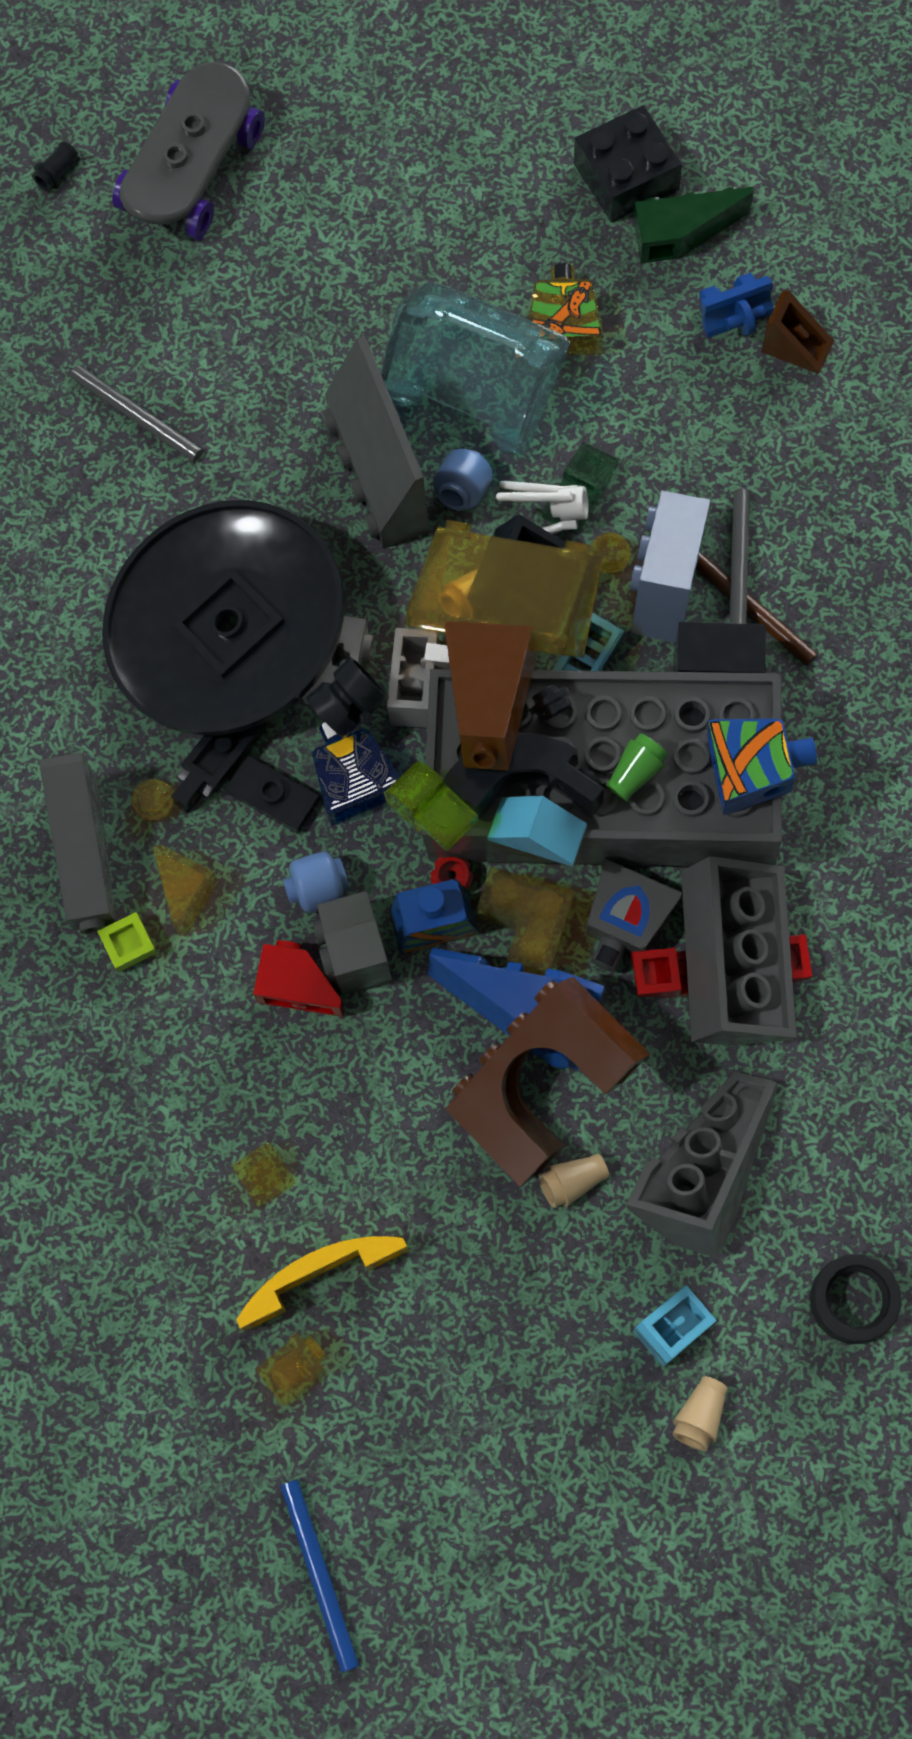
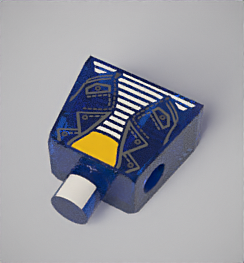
[312,723,405,826]

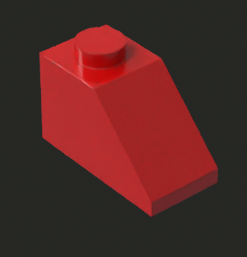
[253,940,345,1017]

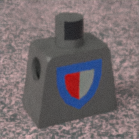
[586,859,682,972]

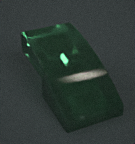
[542,442,619,536]

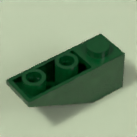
[633,186,754,264]

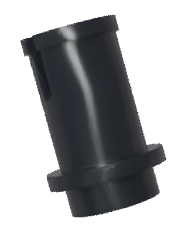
[32,141,80,192]

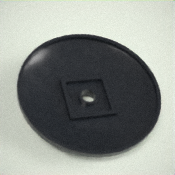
[102,500,345,736]

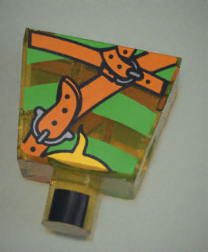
[526,263,603,356]

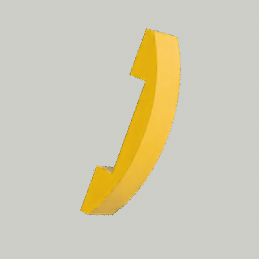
[236,1236,409,1332]

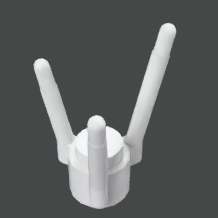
[496,481,588,534]

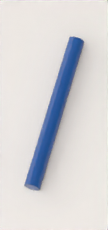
[280,1479,359,1673]

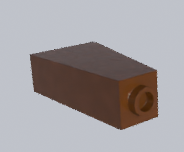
[445,621,536,771]

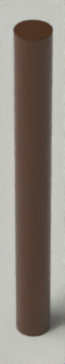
[696,552,818,666]

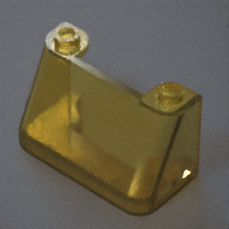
[405,520,603,657]

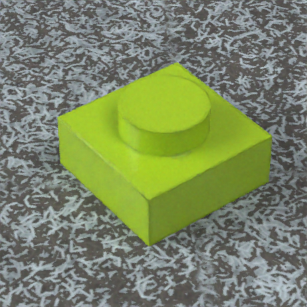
[97,912,157,973]

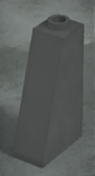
[39,752,117,935]

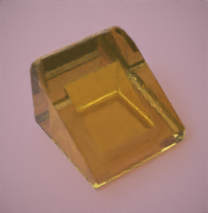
[231,1142,296,1207]

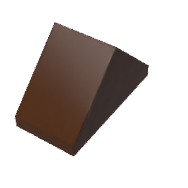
[761,290,834,374]

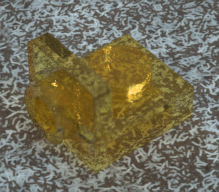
[255,1332,327,1407]

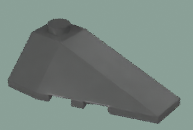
[626,1071,778,1258]

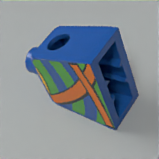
[707,718,817,815]
[390,879,480,954]

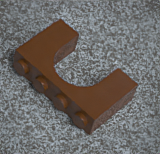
[445,977,650,1187]

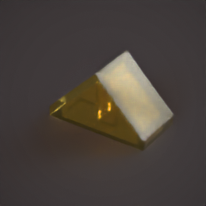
[153,844,219,937]

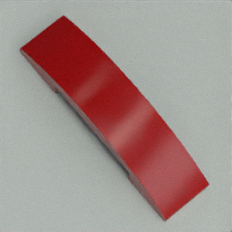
[631,934,813,997]

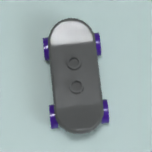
[112,61,265,241]

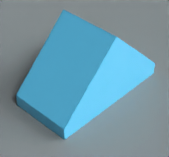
[487,796,587,867]
[633,1285,717,1367]

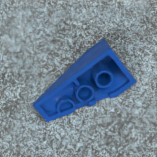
[428,948,604,1071]

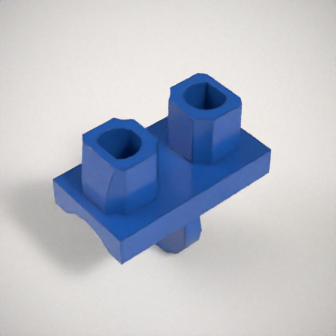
[699,272,774,338]

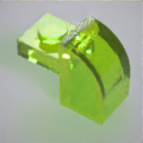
[384,761,479,852]

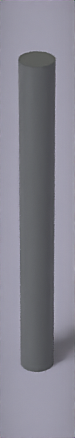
[70,365,204,463]
[730,489,750,624]

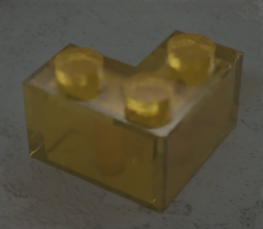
[477,867,574,976]

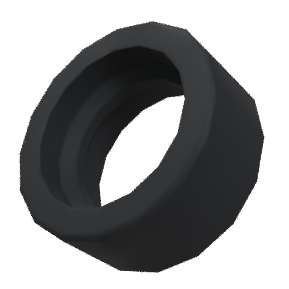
[810,1254,902,1344]

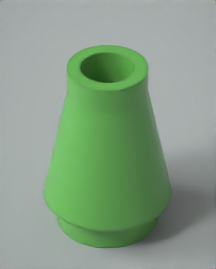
[605,733,669,802]

